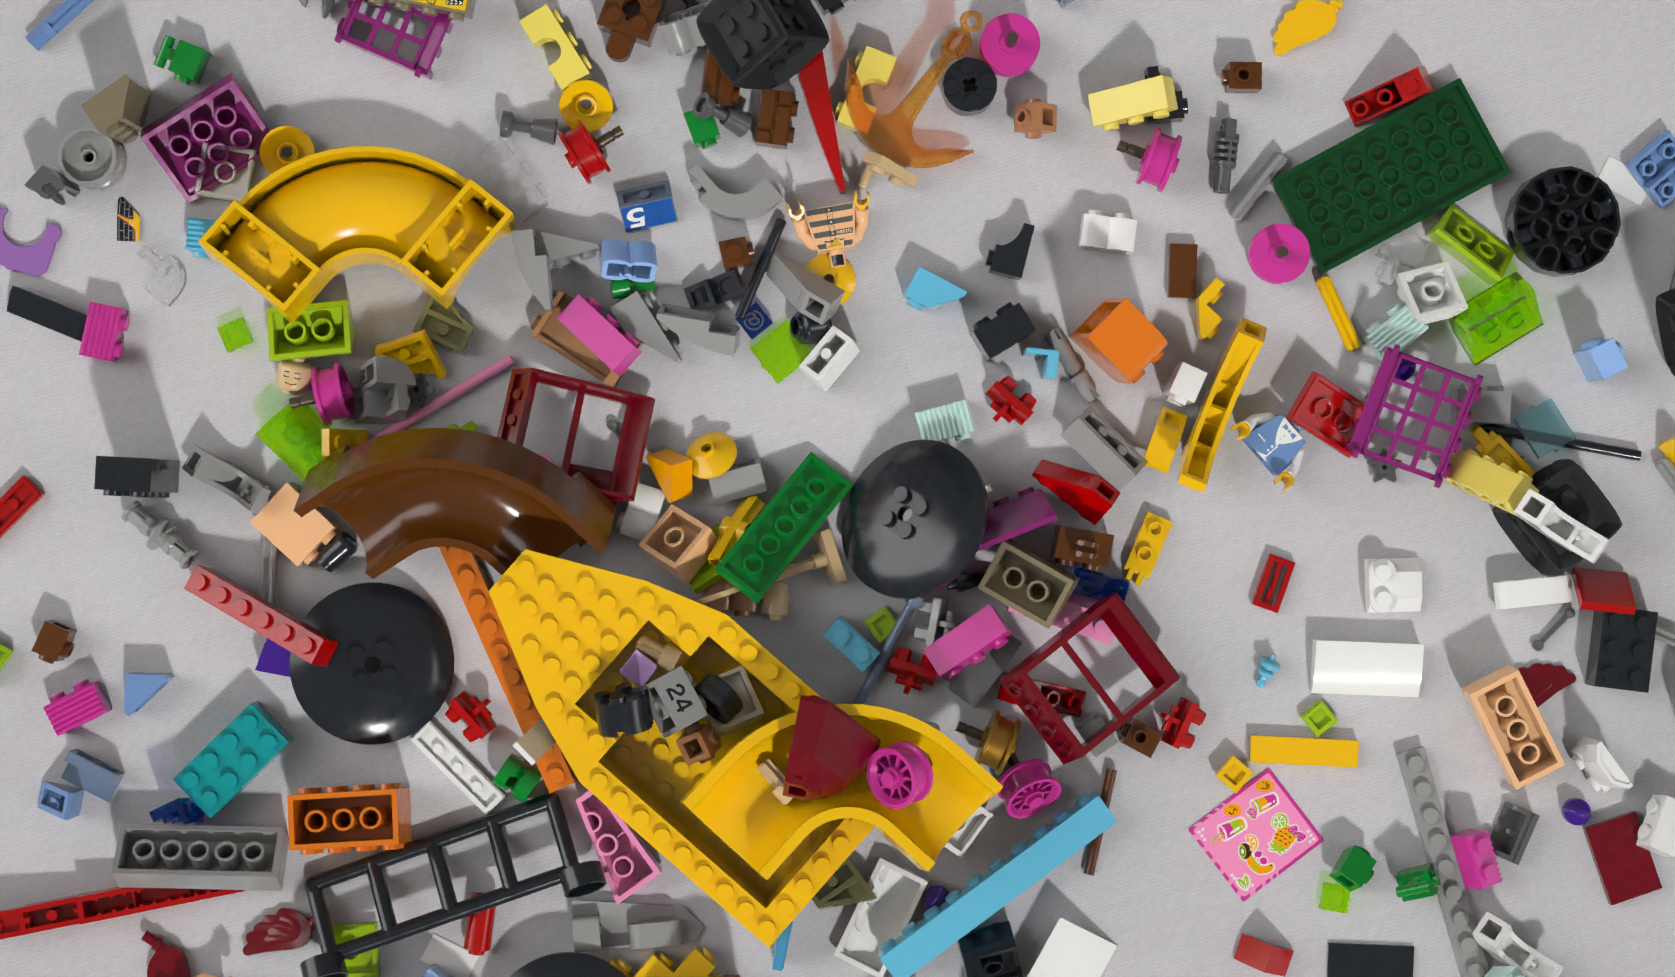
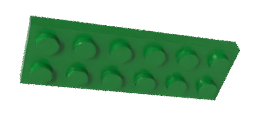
[714,452,853,604]

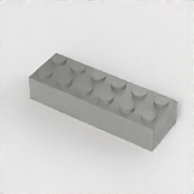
[111,824,289,891]

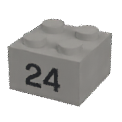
[645,666,708,738]

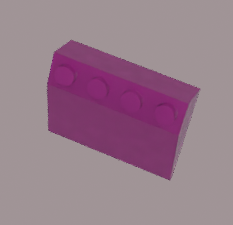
[140,73,270,204]
[977,486,1058,552]

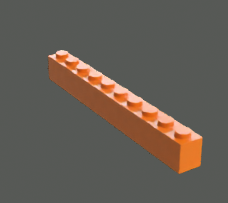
[439,546,578,793]

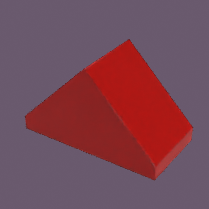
[1234,933,1294,976]

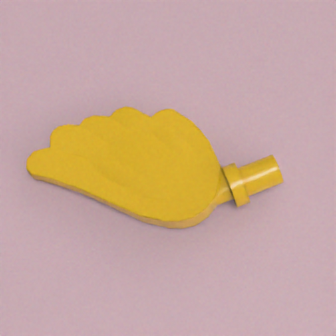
[1273,0,1344,56]

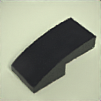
[684,269,746,311]

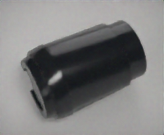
[316,531,359,573]

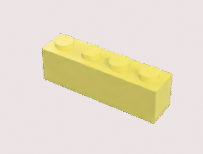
[1443,447,1539,517]

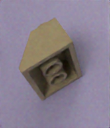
[81,74,151,144]
[978,539,1080,629]

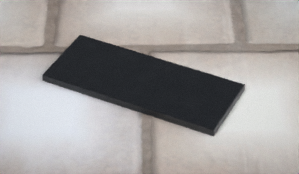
[1327,943,1414,977]

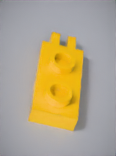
[1123,512,1173,587]

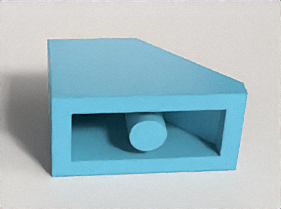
[903,266,967,311]

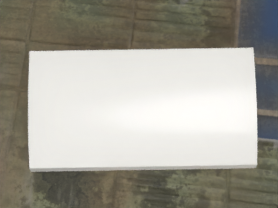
[1310,639,1424,697]
[834,857,930,977]

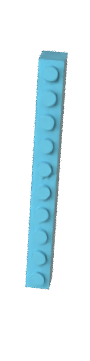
[877,792,1118,977]

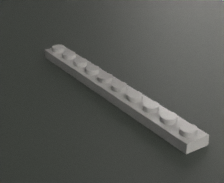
[1396,746,1489,977]

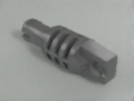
[1212,118,1239,194]

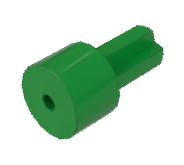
[609,278,655,299]

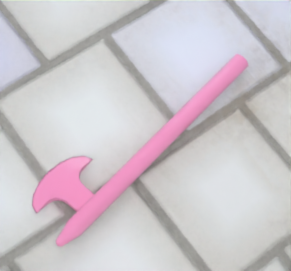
[372,355,515,439]

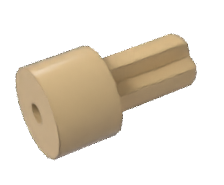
[635,636,684,672]
[758,759,793,805]

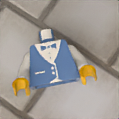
[1230,412,1305,492]

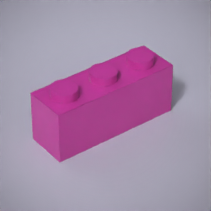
[557,294,642,376]
[923,604,1013,680]

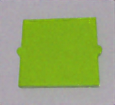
[750,320,811,384]

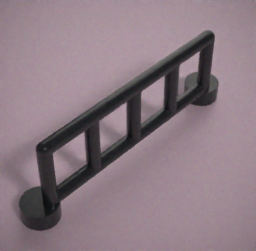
[300,792,607,977]

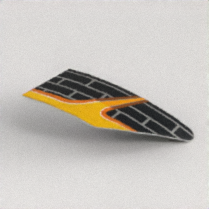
[117,197,140,242]

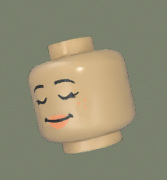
[276,358,313,395]

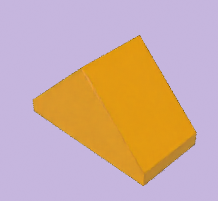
[645,448,692,503]

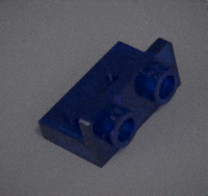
[1072,568,1130,601]
[149,798,205,825]

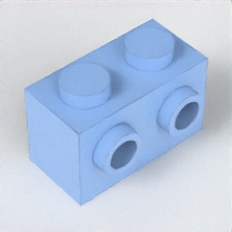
[1573,337,1628,382]

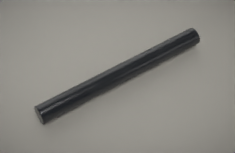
[735,218,786,320]

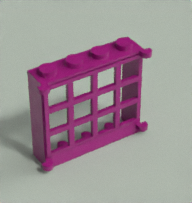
[334,0,453,80]
[1345,344,1483,488]

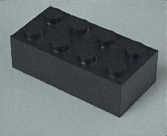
[94,456,180,498]

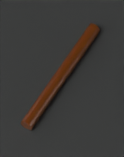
[1083,768,1117,876]

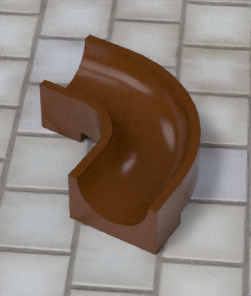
[293,428,616,579]

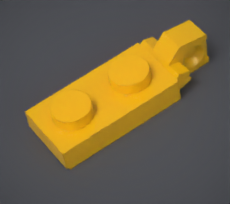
[1468,425,1535,477]

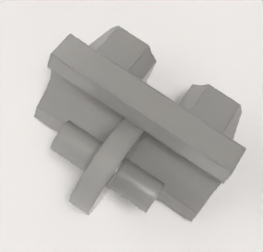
[914,598,960,646]

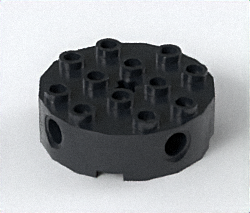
[1504,166,1621,277]

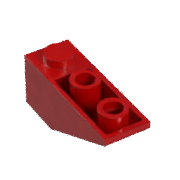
[1344,66,1435,126]
[1032,460,1121,525]
[997,673,1087,718]

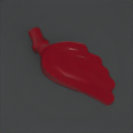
[1518,663,1576,707]
[243,908,330,956]
[141,930,191,977]

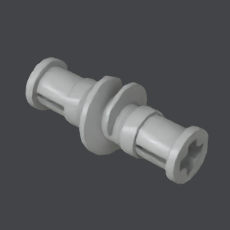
[121,500,199,569]

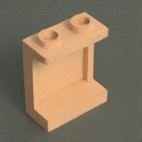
[250,482,339,566]

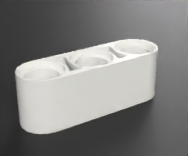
[1493,574,1574,609]

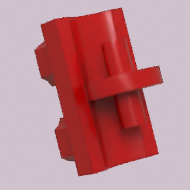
[985,376,1037,425]
[886,647,938,695]
[445,690,496,742]
[1159,697,1206,749]

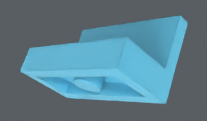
[1022,347,1059,381]

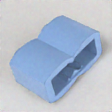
[599,238,657,282]

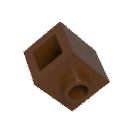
[1221,62,1262,93]
[719,236,755,271]
[32,620,77,664]
[1118,717,1163,758]

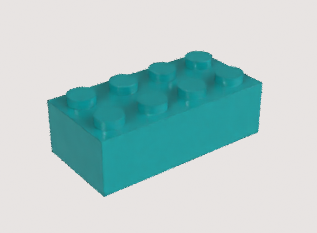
[172,701,295,818]

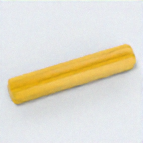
[1316,275,1361,351]

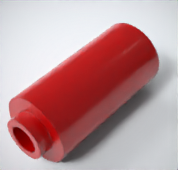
[464,892,496,955]

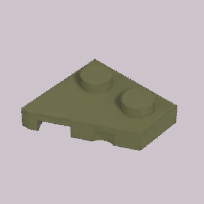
[413,296,474,355]
[812,857,878,910]

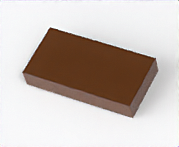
[1167,243,1198,299]

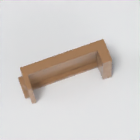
[530,290,644,388]

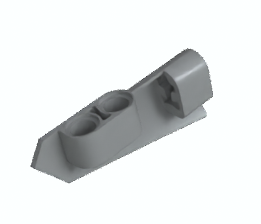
[571,900,704,952]

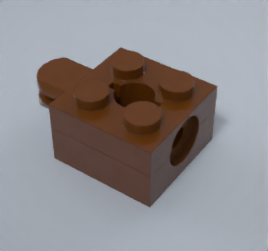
[597,0,667,63]
[1050,525,1114,571]

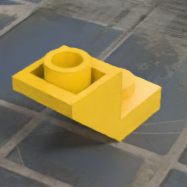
[1195,278,1225,341]
[1144,406,1188,473]

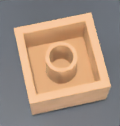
[638,504,718,585]

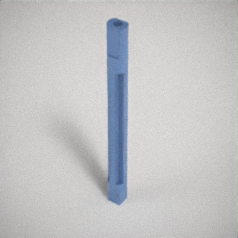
[25,0,94,51]

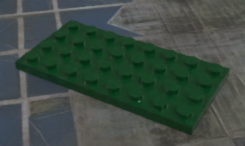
[1271,78,1511,275]

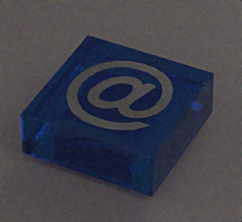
[735,302,773,340]

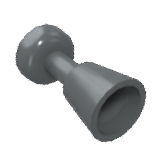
[693,92,752,137]
[500,110,558,145]

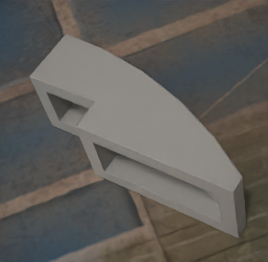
[511,229,554,312]
[656,304,740,356]

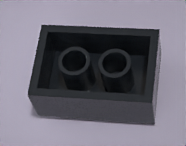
[1585,609,1658,693]

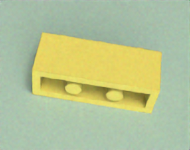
[1088,75,1178,132]

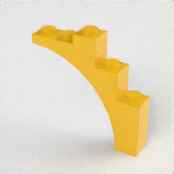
[1178,317,1267,493]
[609,945,722,977]

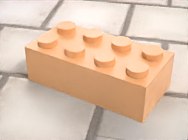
[1461,664,1565,789]

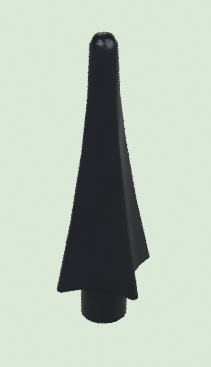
[946,572,986,593]

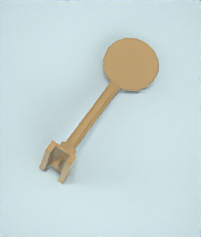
[694,529,847,604]

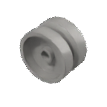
[57,127,127,190]

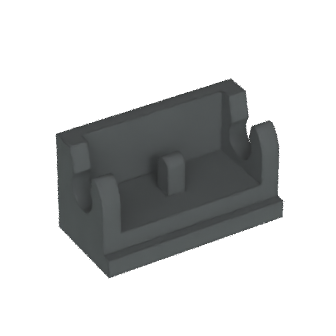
[25,165,80,205]
[1490,801,1540,865]

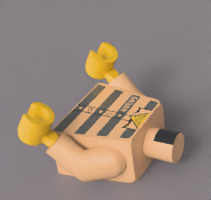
[786,190,870,268]

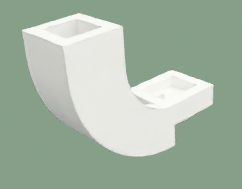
[1514,488,1609,564]
[1472,912,1563,977]

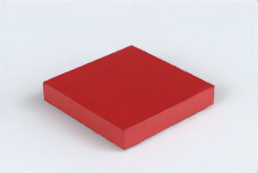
[1571,567,1637,615]

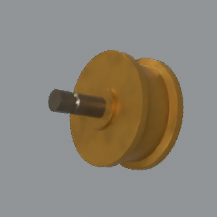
[955,710,1022,775]

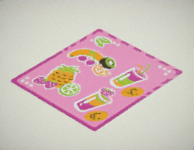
[1189,769,1323,901]

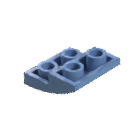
[1625,130,1675,209]

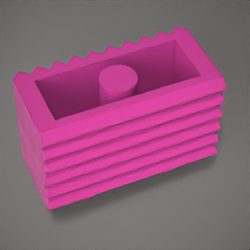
[79,302,130,362]
[43,679,112,736]
[1450,829,1503,889]

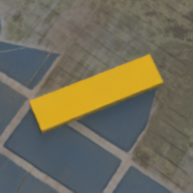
[1249,735,1359,768]

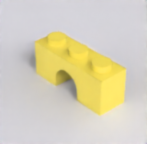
[519,4,592,91]
[834,46,897,137]

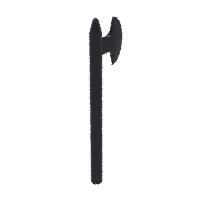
[1479,424,1641,461]

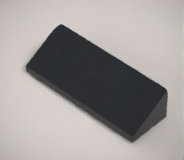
[7,285,87,341]

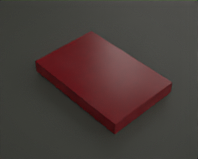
[1583,811,1662,905]

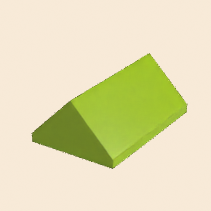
[1426,204,1514,285]
[266,300,356,362]

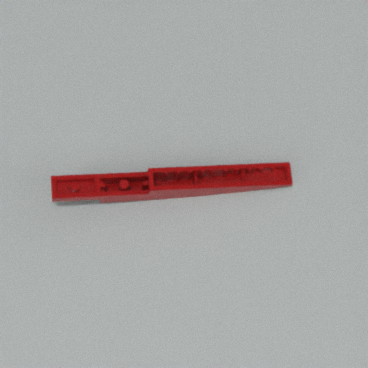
[798,50,845,194]
[0,887,245,940]

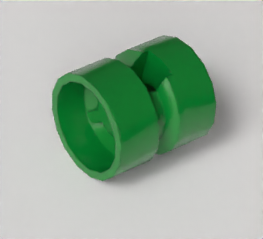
[492,753,542,804]

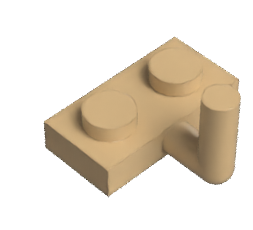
[856,151,919,190]

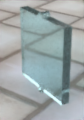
[1513,398,1576,459]

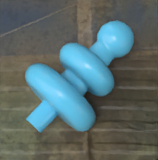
[1256,654,1281,687]

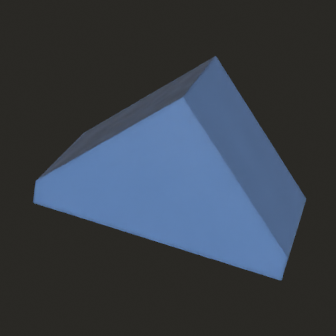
[124,672,174,716]
[37,781,85,820]

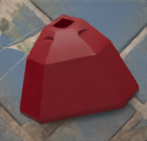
[783,695,881,801]

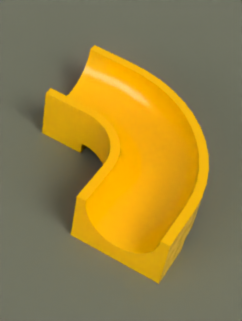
[198,146,516,324]
[680,704,1003,880]

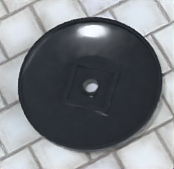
[841,439,988,599]
[290,582,454,745]

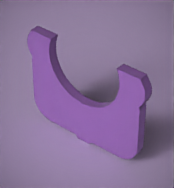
[0,208,62,276]

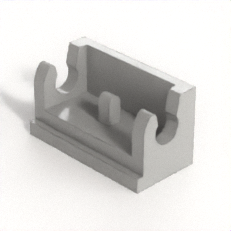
[709,458,767,504]

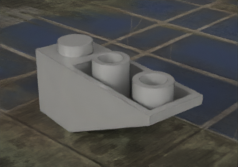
[536,231,600,267]
[766,252,845,325]
[610,291,683,363]

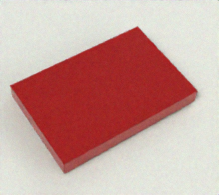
[1286,371,1365,458]

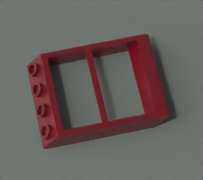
[497,368,655,502]
[999,592,1180,765]

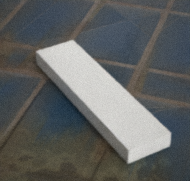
[410,720,506,815]

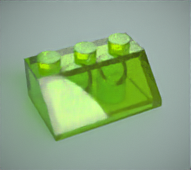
[1449,272,1543,366]
[256,404,332,482]

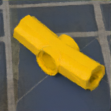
[707,495,766,567]

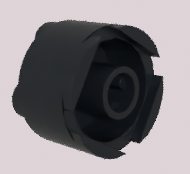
[942,57,997,116]
[593,683,654,738]

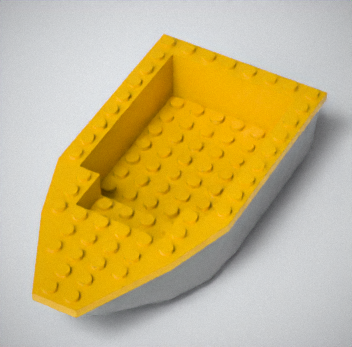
[489,549,874,948]

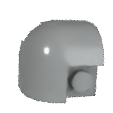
[353,356,416,424]

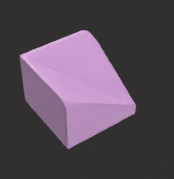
[619,649,658,687]

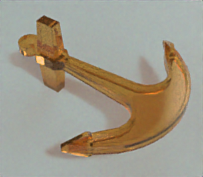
[845,10,983,168]

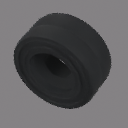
[694,673,743,724]

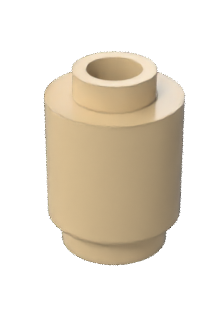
[761,582,789,621]

